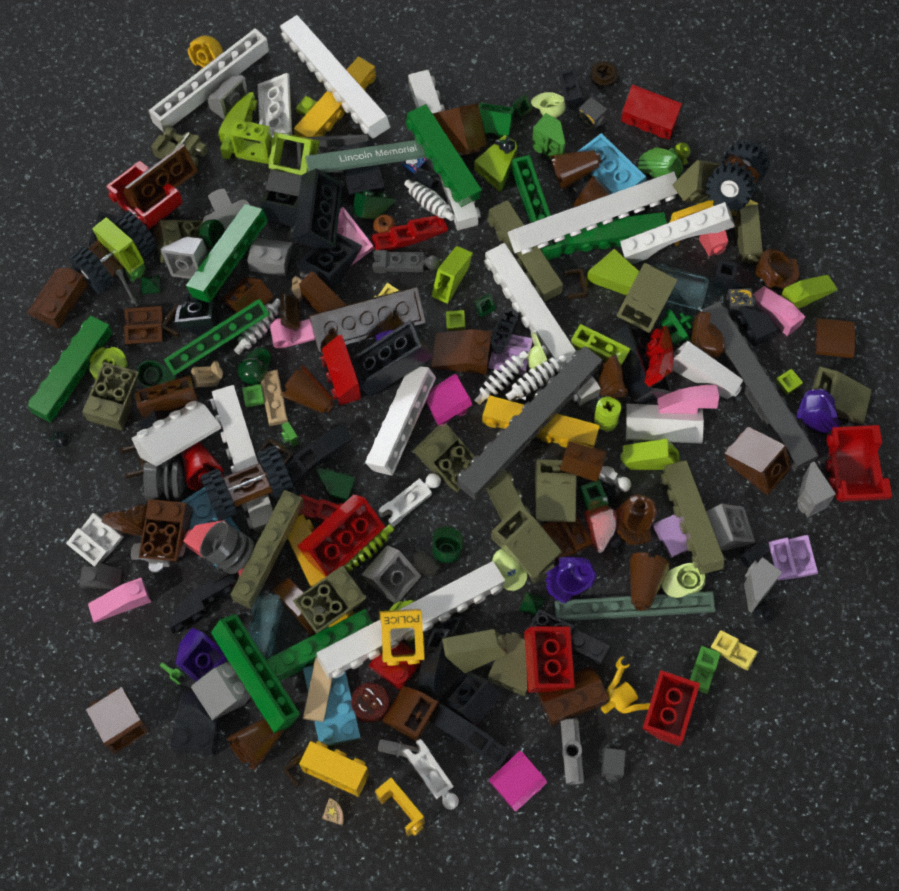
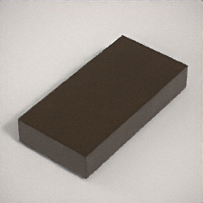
[280,293,300,331]

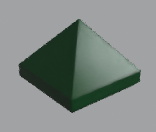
[512,94,533,119]
[141,275,161,295]
[474,293,497,317]
[519,592,545,616]

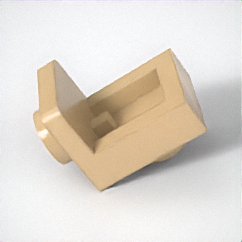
[191,361,223,387]

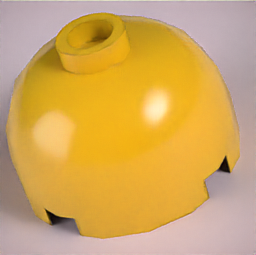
[188,35,223,70]

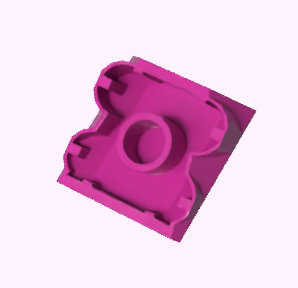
[425,374,472,425]
[489,751,547,812]

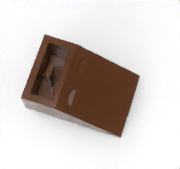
[139,499,193,562]

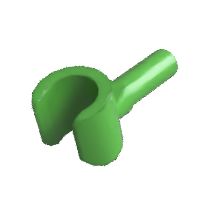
[160,662,186,684]

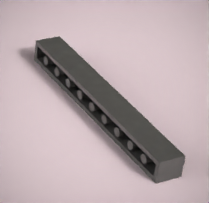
[700,301,818,472]
[457,346,602,500]

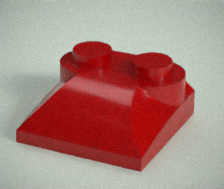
[369,641,422,691]

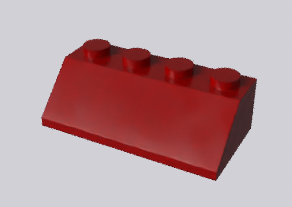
[297,495,385,577]

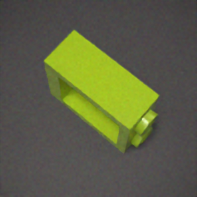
[230,119,272,164]
[268,132,320,175]

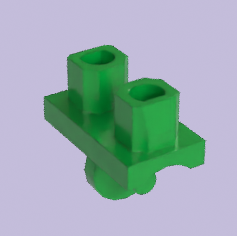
[660,309,694,345]

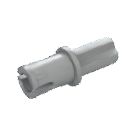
[378,739,419,758]

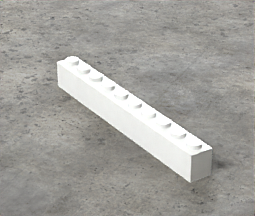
[280,15,390,139]
[408,70,481,231]
[507,172,678,254]
[484,243,601,406]
[317,561,505,679]

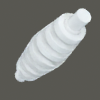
[404,179,455,221]
[234,299,280,354]
[475,350,529,405]
[506,355,567,401]

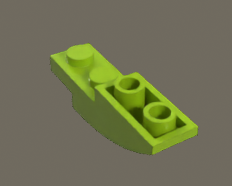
[218,92,257,160]

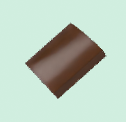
[124,306,163,345]
[815,318,855,358]
[541,515,593,563]

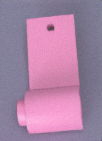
[270,318,315,348]

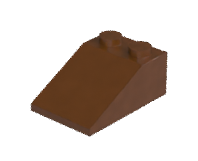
[431,329,491,375]

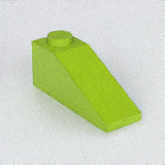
[781,275,838,309]
[571,324,630,365]

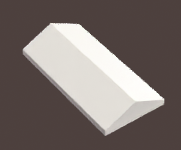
[258,73,292,144]
[626,404,704,444]

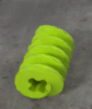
[594,397,621,432]

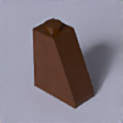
[299,271,346,313]
[273,578,316,636]

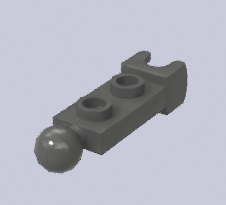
[373,250,440,273]

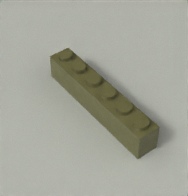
[487,200,563,302]
[661,460,724,575]
[486,469,557,584]
[231,490,304,609]

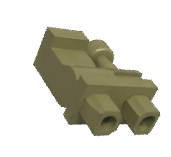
[151,126,208,167]

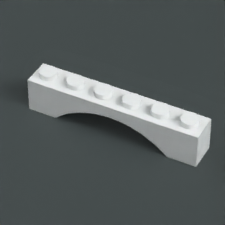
[620,202,735,264]

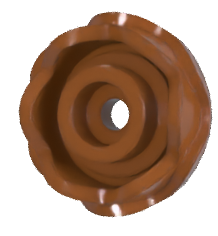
[373,214,396,233]

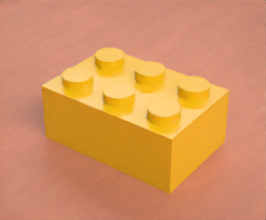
[299,741,369,797]

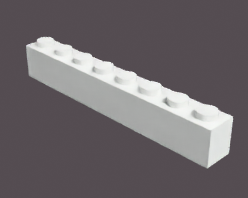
[149,28,269,133]
[210,385,273,534]

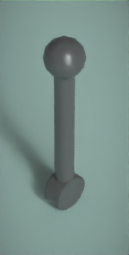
[115,269,138,305]

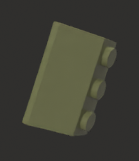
[672,160,721,203]

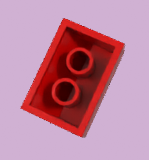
[621,85,682,140]
[320,334,361,406]
[524,627,575,692]
[642,670,700,746]

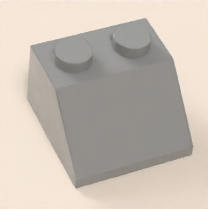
[207,75,248,119]
[161,237,208,279]
[248,238,293,276]
[797,462,835,518]
[706,504,755,550]
[361,546,421,604]
[744,557,782,613]
[191,662,251,720]

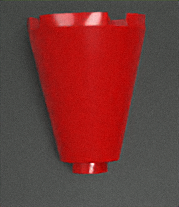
[182,441,223,491]

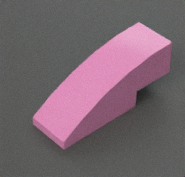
[657,385,719,414]

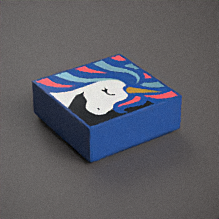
[402,158,427,173]

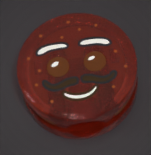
[351,683,390,723]

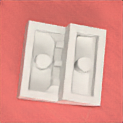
[66,513,124,567]

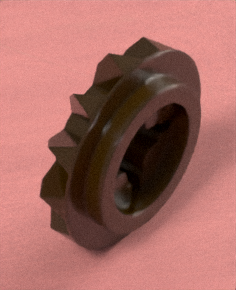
[590,61,618,87]

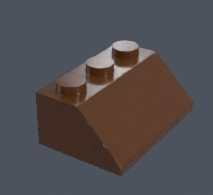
[27,267,88,329]
[135,375,198,418]
[536,666,609,726]

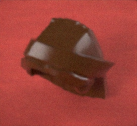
[756,248,799,289]
[691,312,725,359]
[598,355,628,399]
[614,494,657,545]
[101,504,147,536]

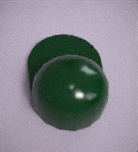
[199,219,225,250]
[237,348,271,385]
[136,360,176,388]
[432,527,463,563]

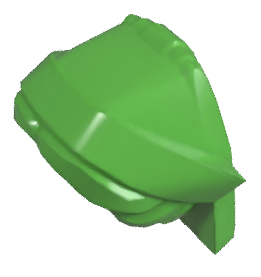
[637,148,683,180]

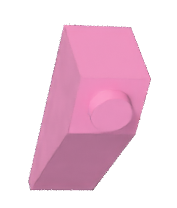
[752,286,805,337]
[88,578,151,623]

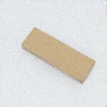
[261,369,288,426]
[303,658,333,722]

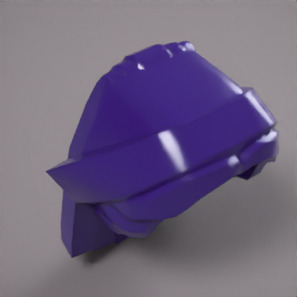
[797,389,842,433]
[546,557,596,603]

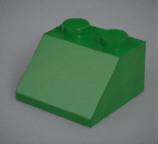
[479,103,514,137]

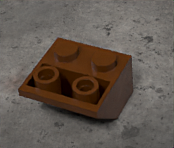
[382,686,438,741]

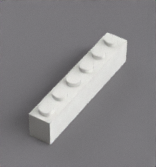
[365,366,436,475]

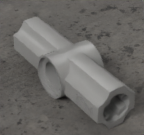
[560,719,584,785]

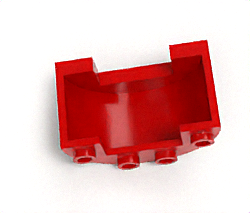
[106,161,183,230]
[826,425,892,502]

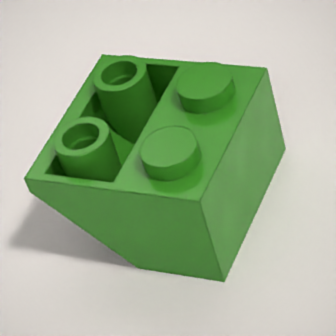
[532,113,565,161]

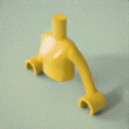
[601,656,650,714]

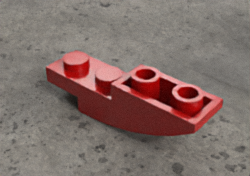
[644,325,673,387]

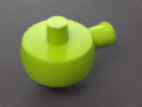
[675,142,690,165]

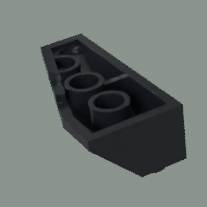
[175,291,219,336]

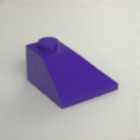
[175,628,227,682]

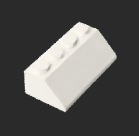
[132,401,221,466]

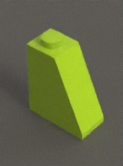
[474,135,517,192]
[92,217,144,274]
[432,246,473,304]
[587,249,639,295]
[621,439,680,470]

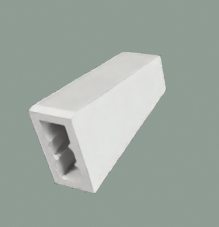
[672,341,743,399]

